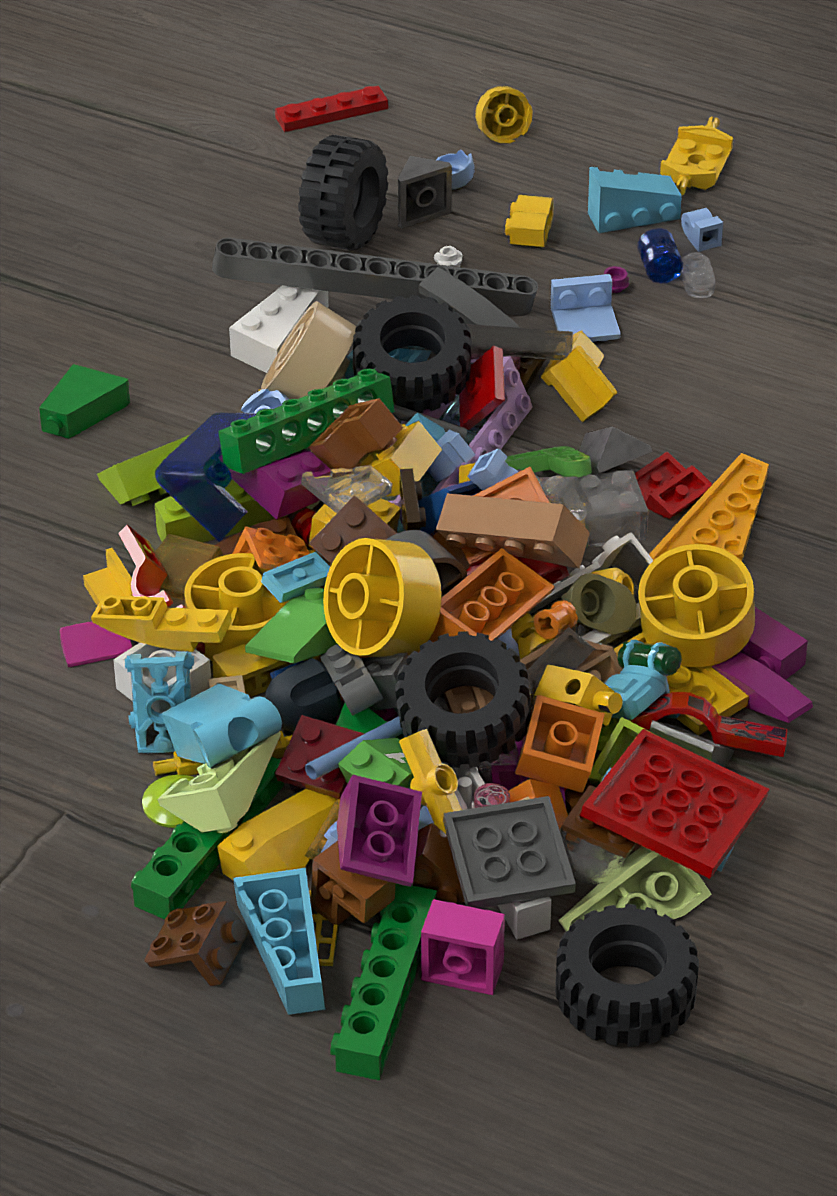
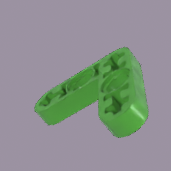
[505,446,592,478]

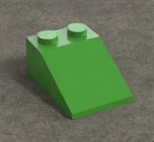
[245,588,337,663]

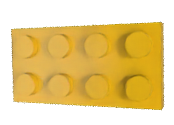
[614,632,749,736]

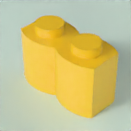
[505,195,554,247]

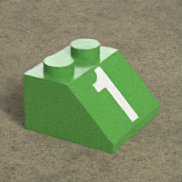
[338,738,414,789]

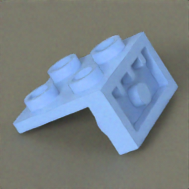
[550,274,620,342]

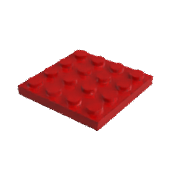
[580,729,770,879]

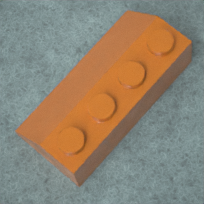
[428,548,555,643]

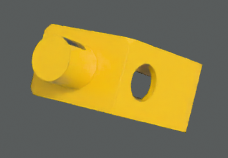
[534,665,622,727]

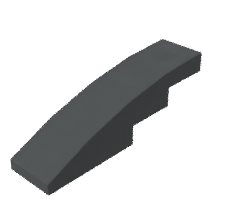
[419,267,533,362]

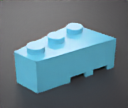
[588,167,682,233]

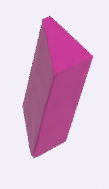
[59,621,132,667]

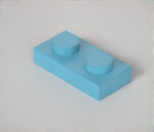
[261,551,330,603]

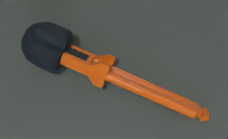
[265,650,420,732]

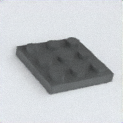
[443,796,576,908]

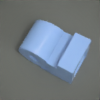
[681,208,723,252]
[427,429,476,482]
[467,448,518,490]

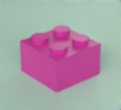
[421,899,505,995]

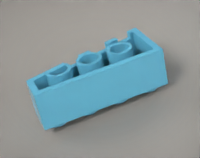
[233,868,325,1015]

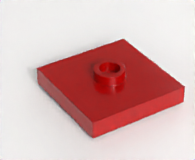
[459,346,505,430]

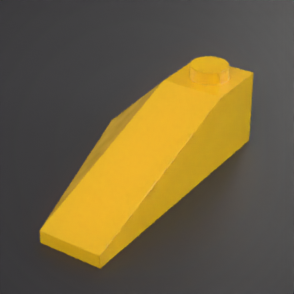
[217,789,340,881]

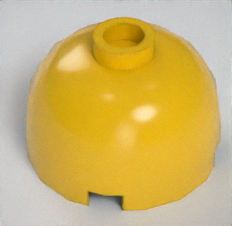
[475,86,533,143]

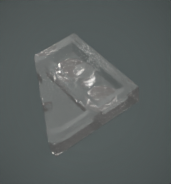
[301,465,393,513]

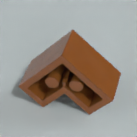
[309,398,403,476]
[310,841,396,925]

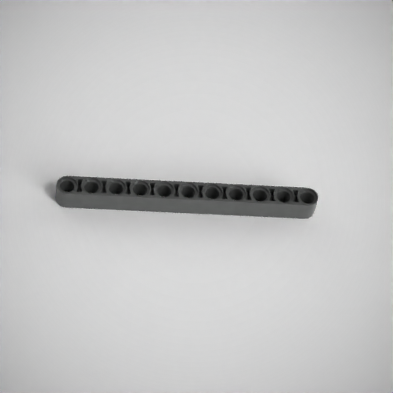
[212,238,538,315]

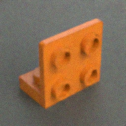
[232,526,310,570]

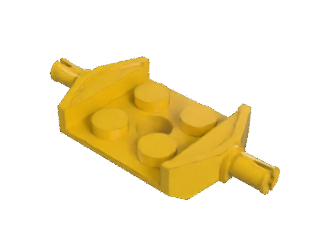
[660,116,733,195]

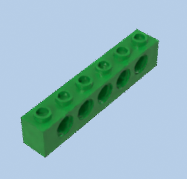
[218,369,395,474]
[131,756,284,920]
[330,883,437,1081]

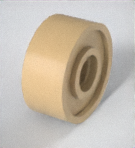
[261,301,356,399]

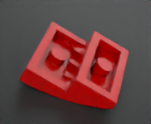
[621,452,713,519]

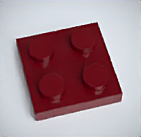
[275,715,364,799]

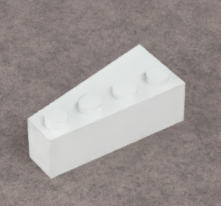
[229,285,329,373]

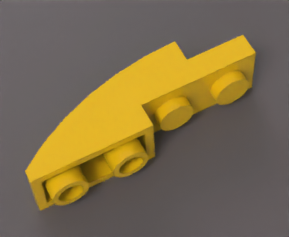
[91,595,232,652]

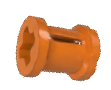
[533,600,578,640]

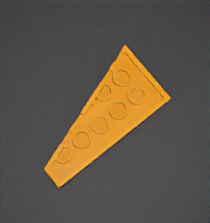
[644,453,769,569]

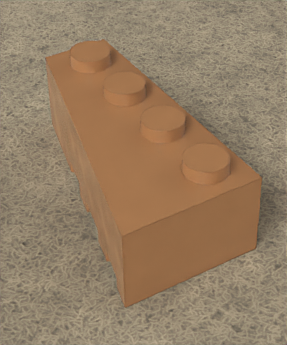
[436,493,590,569]

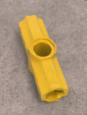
[399,729,462,835]

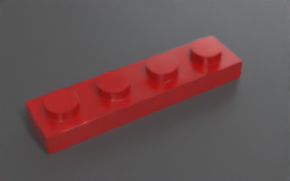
[275,86,388,132]

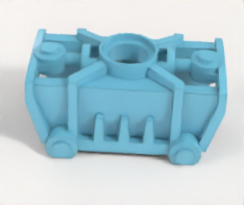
[125,651,194,753]

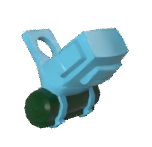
[604,640,682,719]

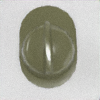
[561,573,637,634]

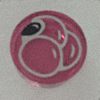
[474,783,510,808]

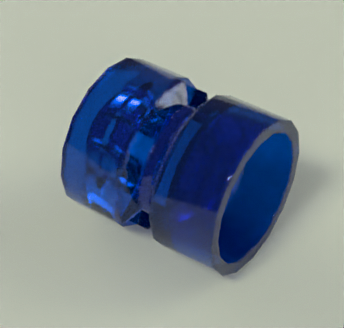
[637,228,683,283]

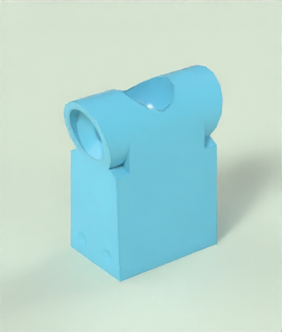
[161,683,282,768]

